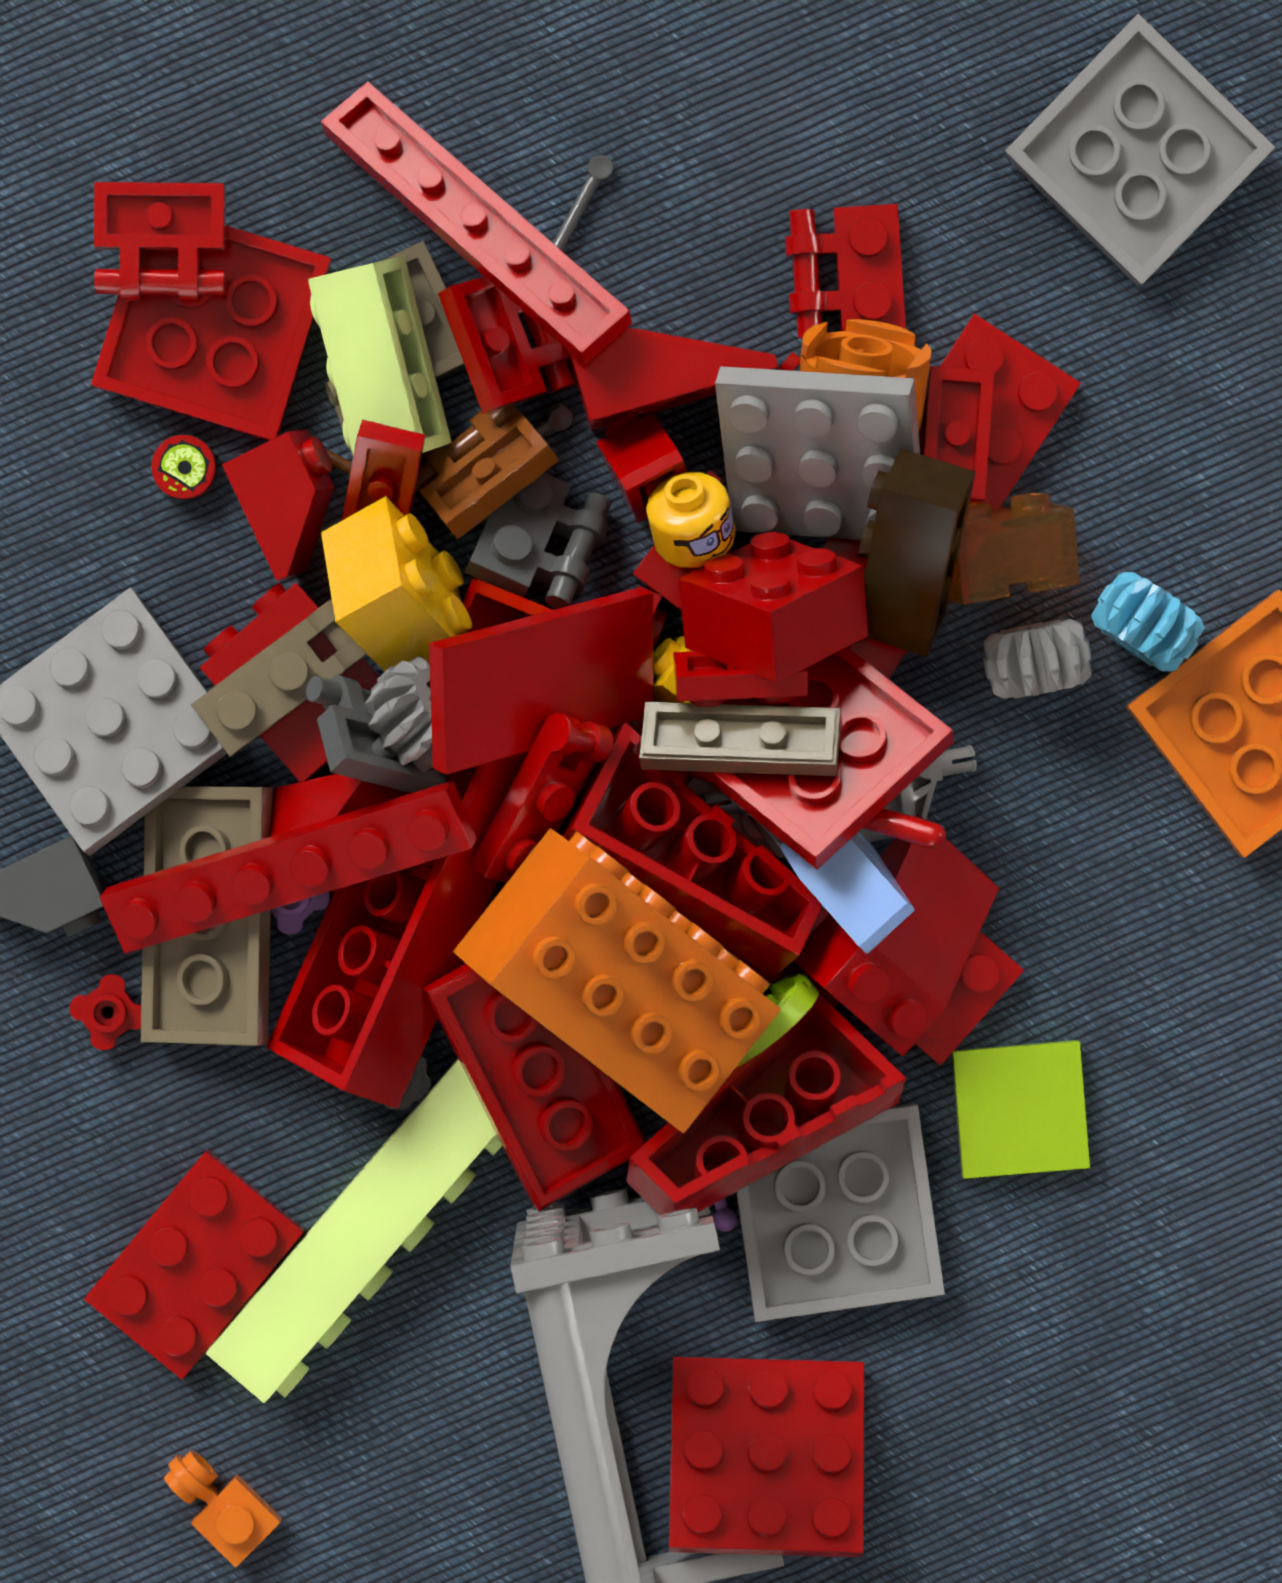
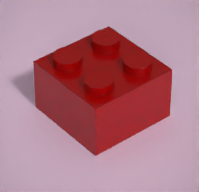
[679,532,868,684]

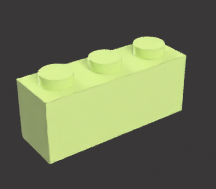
[308,255,452,455]

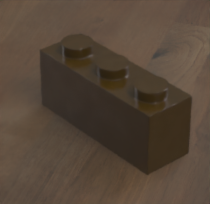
[858,449,976,657]

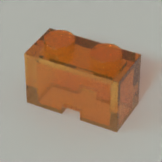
[949,493,1080,605]

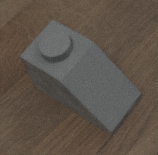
[0,835,105,938]

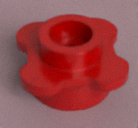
[70,974,141,1050]

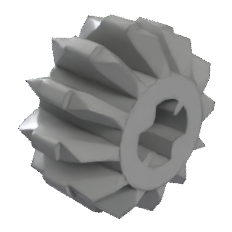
[983,619,1092,699]
[364,656,433,772]

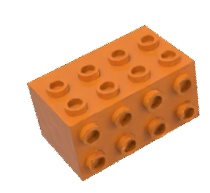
[453,828,781,1134]

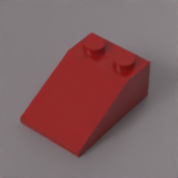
[569,328,779,431]
[794,813,999,1057]

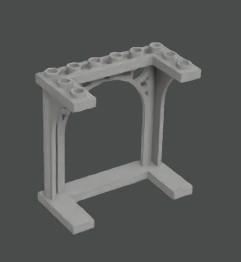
[510,1189,784,1583]

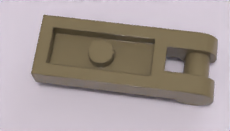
[191,599,368,757]

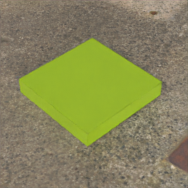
[951,1040,1090,1179]

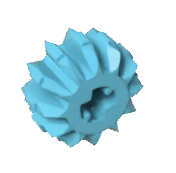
[1091,572,1205,671]

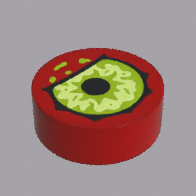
[151,435,217,500]

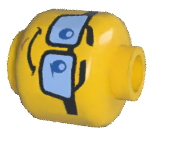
[646,472,736,568]

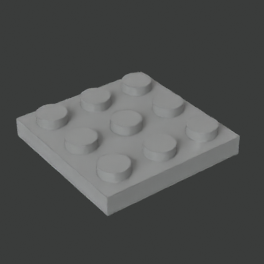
[1002,14,1275,287]
[715,366,920,540]
[0,587,227,856]
[736,1103,945,1322]

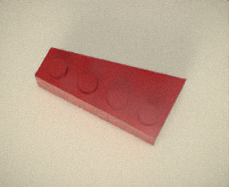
[559,722,823,977]
[626,994,906,1215]

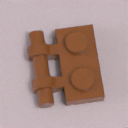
[416,405,560,540]

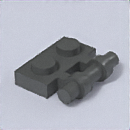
[464,473,611,609]
[306,675,447,793]

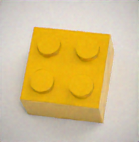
[321,496,472,672]

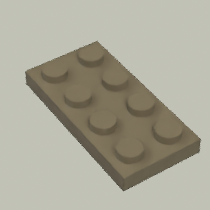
[141,786,273,1046]

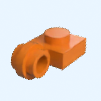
[164,1450,282,1568]

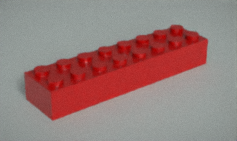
[266,577,553,1109]

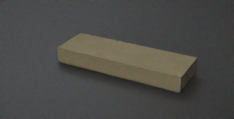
[639,702,842,776]

